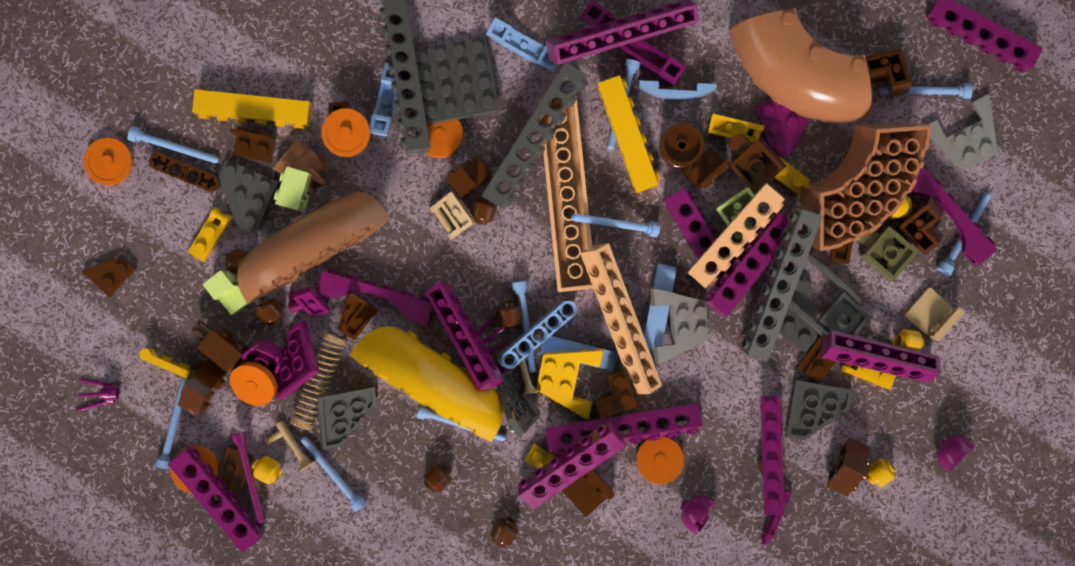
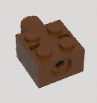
[729,134,786,194]
[192,320,248,372]

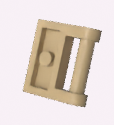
[430,190,477,240]

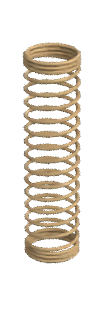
[290,332,347,430]

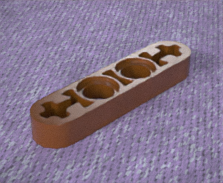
[149,153,221,192]

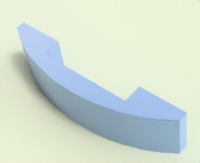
[486,17,557,72]
[369,63,403,136]
[638,80,717,100]
[540,336,618,371]

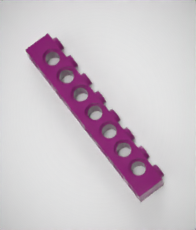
[546,0,699,65]
[546,403,703,456]

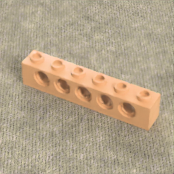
[687,183,784,288]

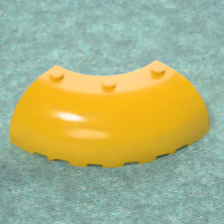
[349,326,503,442]

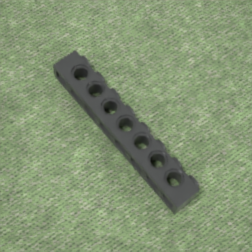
[379,0,430,155]
[482,62,588,209]
[741,205,823,361]

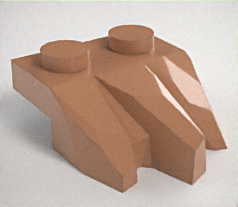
[273,139,328,193]

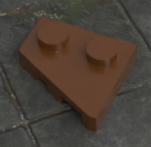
[82,256,137,297]
[338,290,377,340]

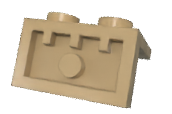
[904,288,965,341]

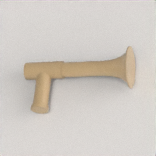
[498,343,540,397]
[265,420,316,472]

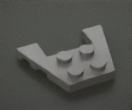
[928,94,998,171]
[650,288,708,364]

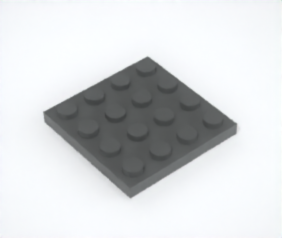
[415,37,500,126]

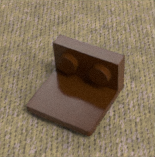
[230,126,276,163]
[683,147,731,190]
[561,469,615,517]

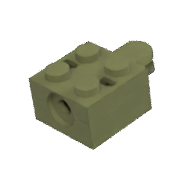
[858,226,919,281]

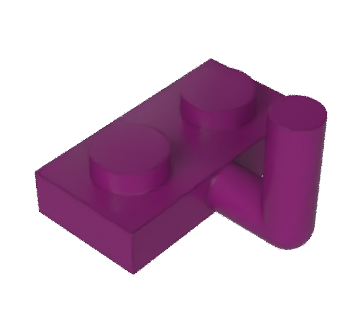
[288,286,329,318]

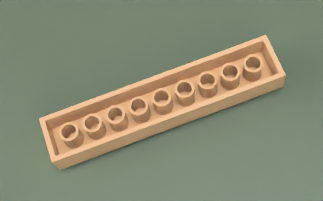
[538,96,594,292]

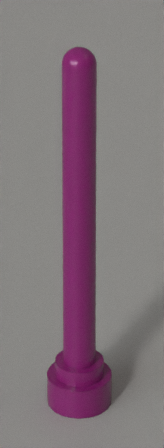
[231,431,265,523]

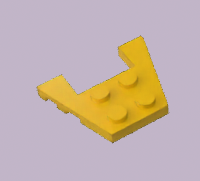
[537,348,604,420]

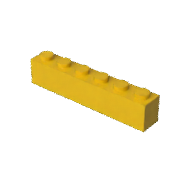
[597,75,660,193]
[192,89,313,129]

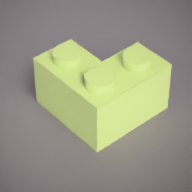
[274,166,312,213]
[715,187,754,241]
[202,270,253,315]

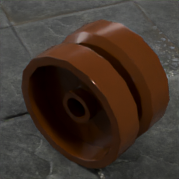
[659,123,704,168]

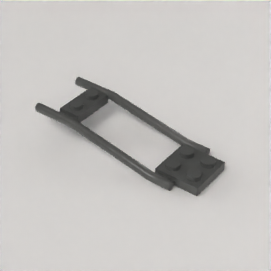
[725,208,870,339]

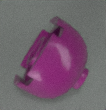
[242,340,283,376]
[936,435,976,472]
[680,494,716,535]

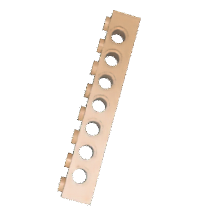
[580,243,662,394]

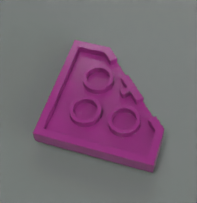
[755,100,809,158]
[274,321,320,400]

